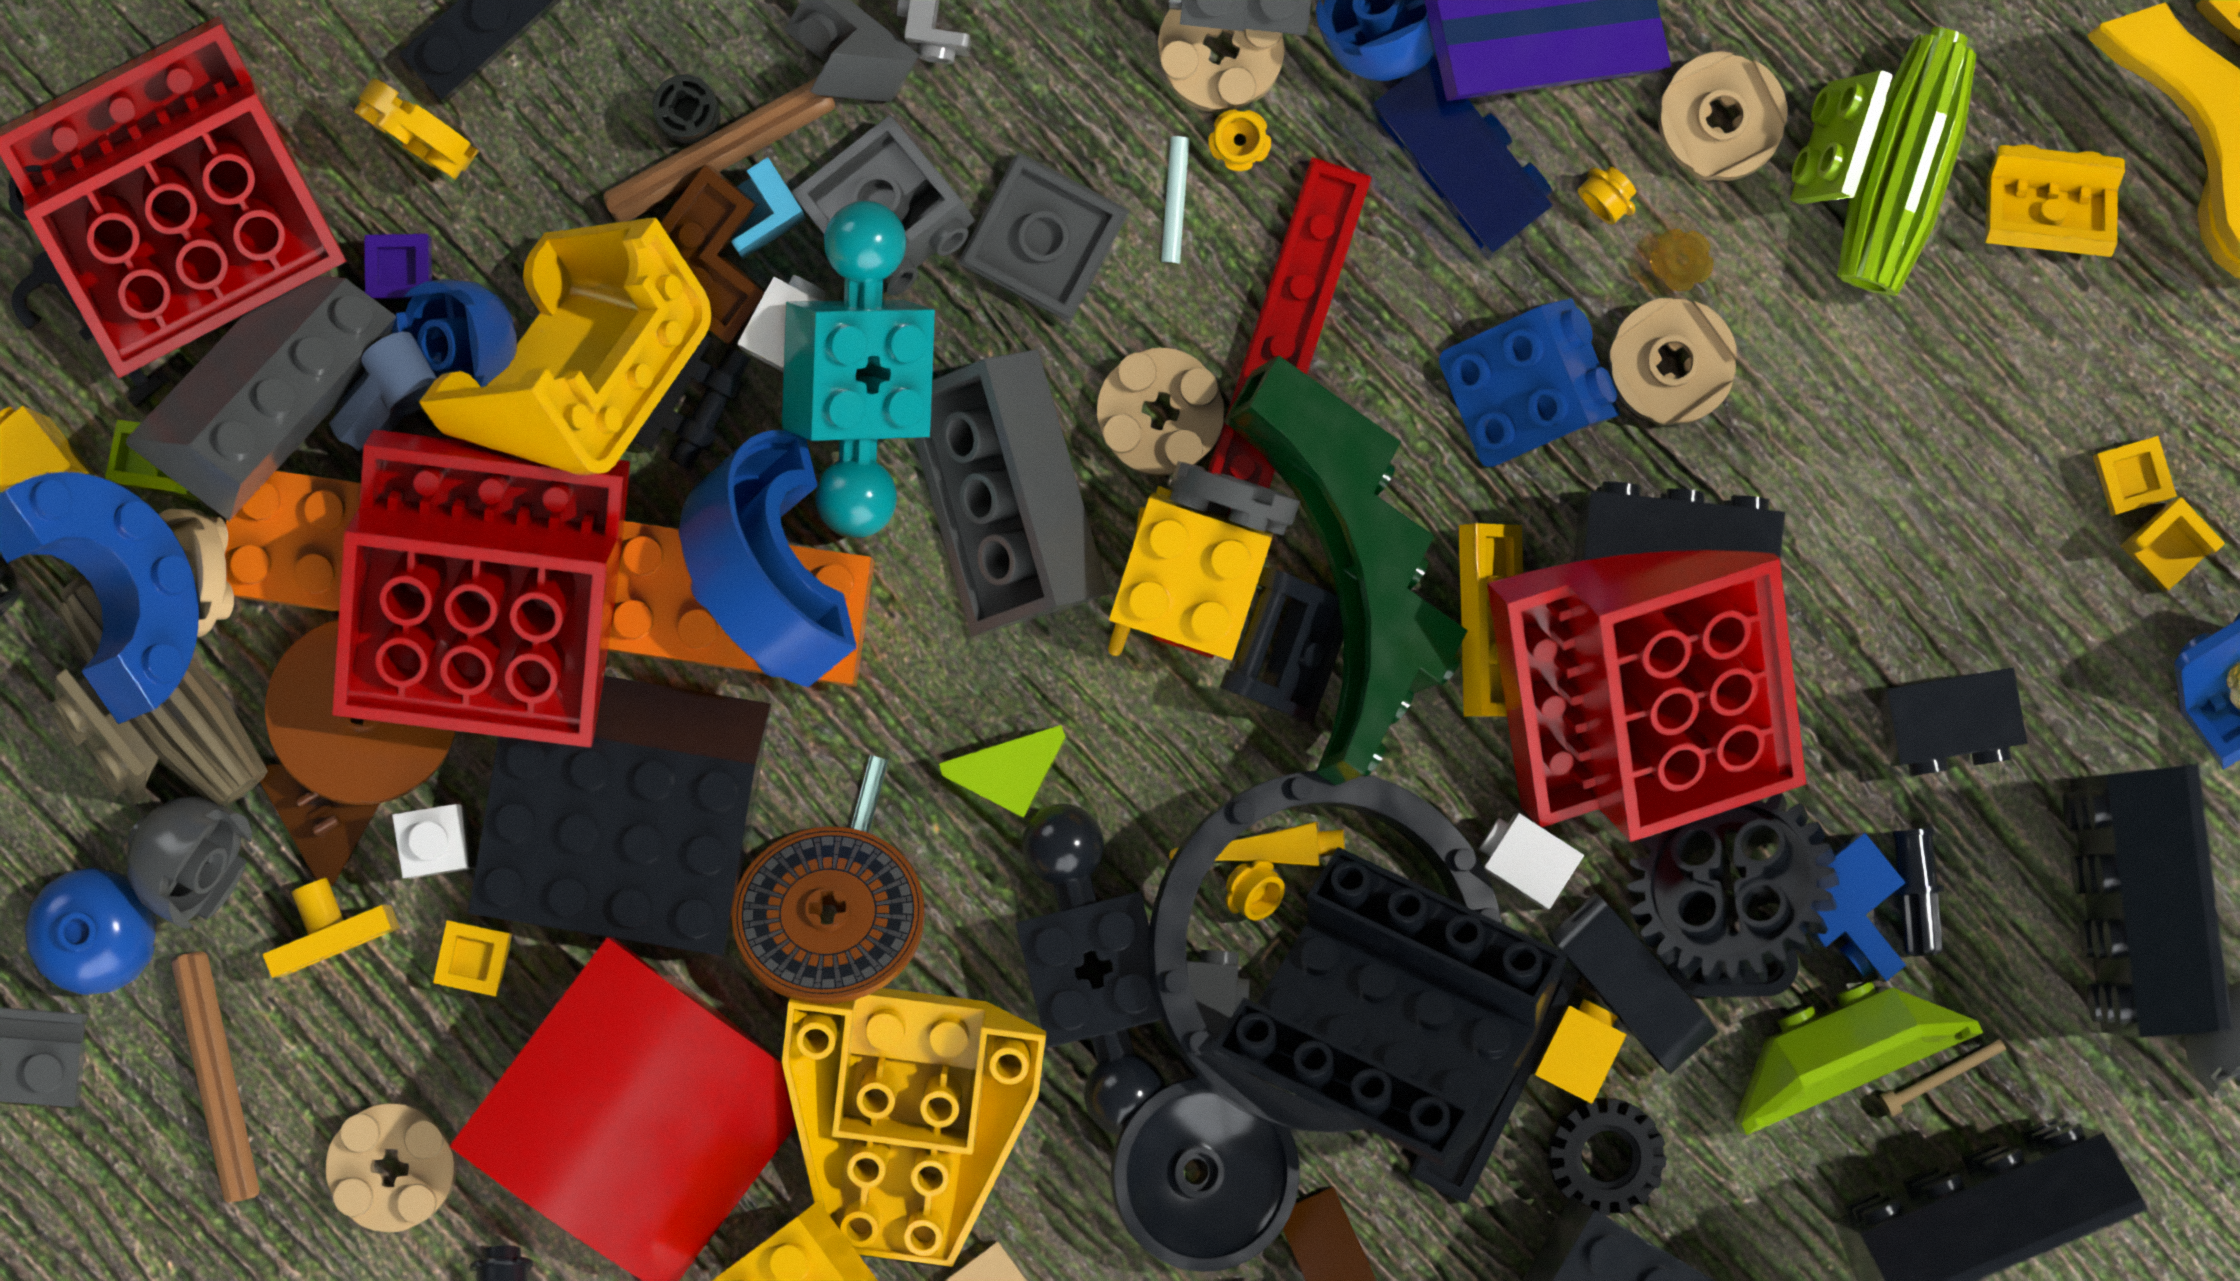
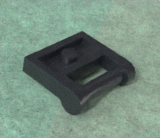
[1219,567,1343,724]

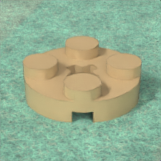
[1158,9,1285,113]
[1658,51,1788,181]
[1608,298,1737,426]
[1097,348,1224,477]
[159,509,234,637]
[326,1103,457,1232]

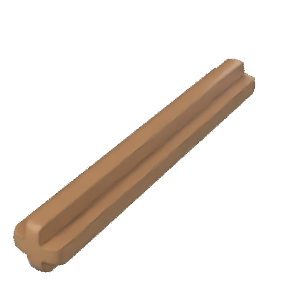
[603,78,835,223]
[171,951,260,1203]

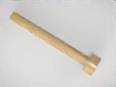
[1879,1039,2006,1118]

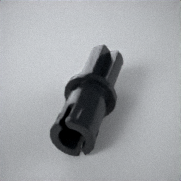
[1892,828,1944,957]

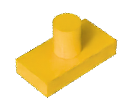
[262,878,400,978]

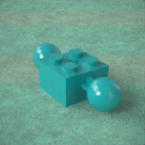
[782,201,935,538]

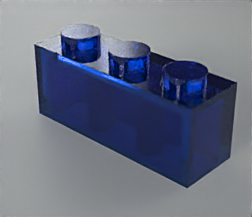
[1370,56,1553,261]

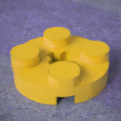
[353,77,479,180]

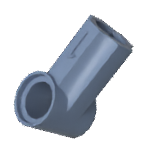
[329,332,437,452]

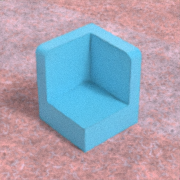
[731,157,806,260]

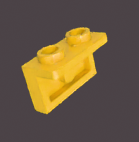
[1985,144,2125,257]

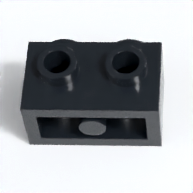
[1878,667,2028,777]

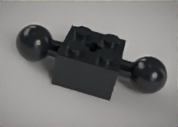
[1016,803,1165,1135]

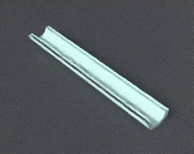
[1161,136,1189,264]
[851,755,888,833]

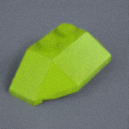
[1734,980,1983,1135]

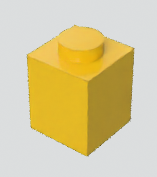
[1531,999,1627,1104]

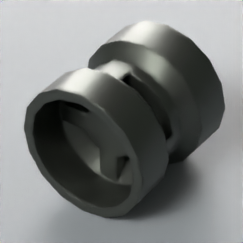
[652,74,721,147]

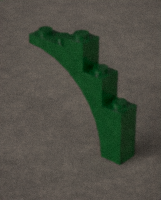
[1224,355,1468,786]

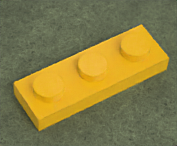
[1459,523,1523,717]

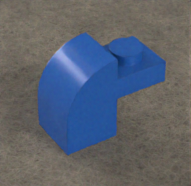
[1808,833,1906,982]

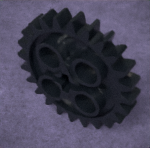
[1627,792,1839,988]

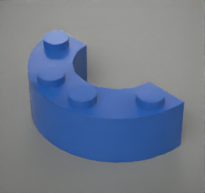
[679,430,857,687]
[0,472,199,724]

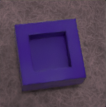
[364,234,432,301]

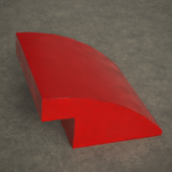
[0,16,347,379]
[332,429,630,747]
[1487,550,1806,842]
[449,937,796,1281]

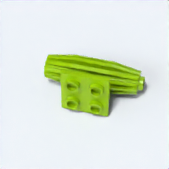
[1790,27,1977,296]

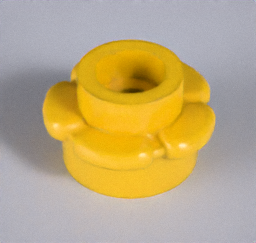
[1208,109,1271,172]
[1578,166,1636,225]
[1225,859,1285,921]

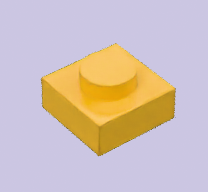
[2093,436,2177,517]
[433,920,512,997]

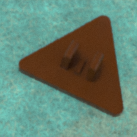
[260,764,381,887]

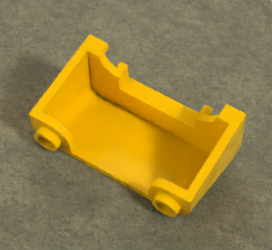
[419,217,711,476]

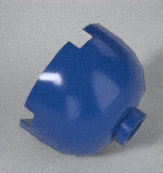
[1316,0,1436,81]
[392,279,517,387]
[25,867,157,995]

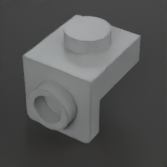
[897,0,971,64]

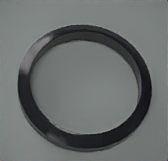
[1148,771,1502,1133]

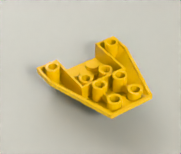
[782,988,1047,1267]

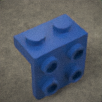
[1439,298,1621,467]
[2174,612,2240,770]

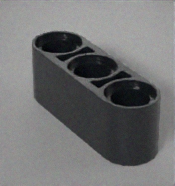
[1547,893,1718,1075]

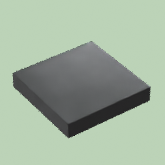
[958,151,1130,324]

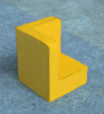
[2120,497,2225,592]

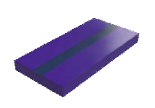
[1425,0,1672,101]

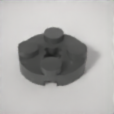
[1170,461,1300,535]

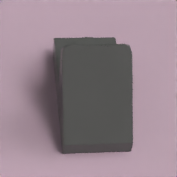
[785,0,920,102]

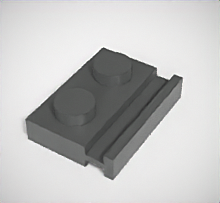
[0,1007,88,1107]

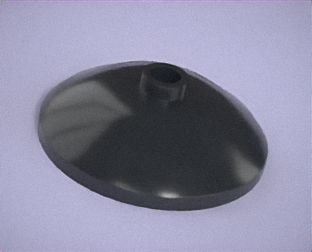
[1111,1077,1300,1272]

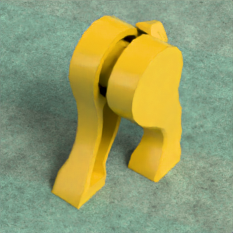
[2087,0,2240,279]

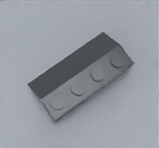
[126,276,396,521]
[914,349,1109,636]

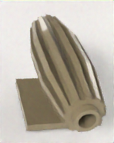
[53,575,268,807]

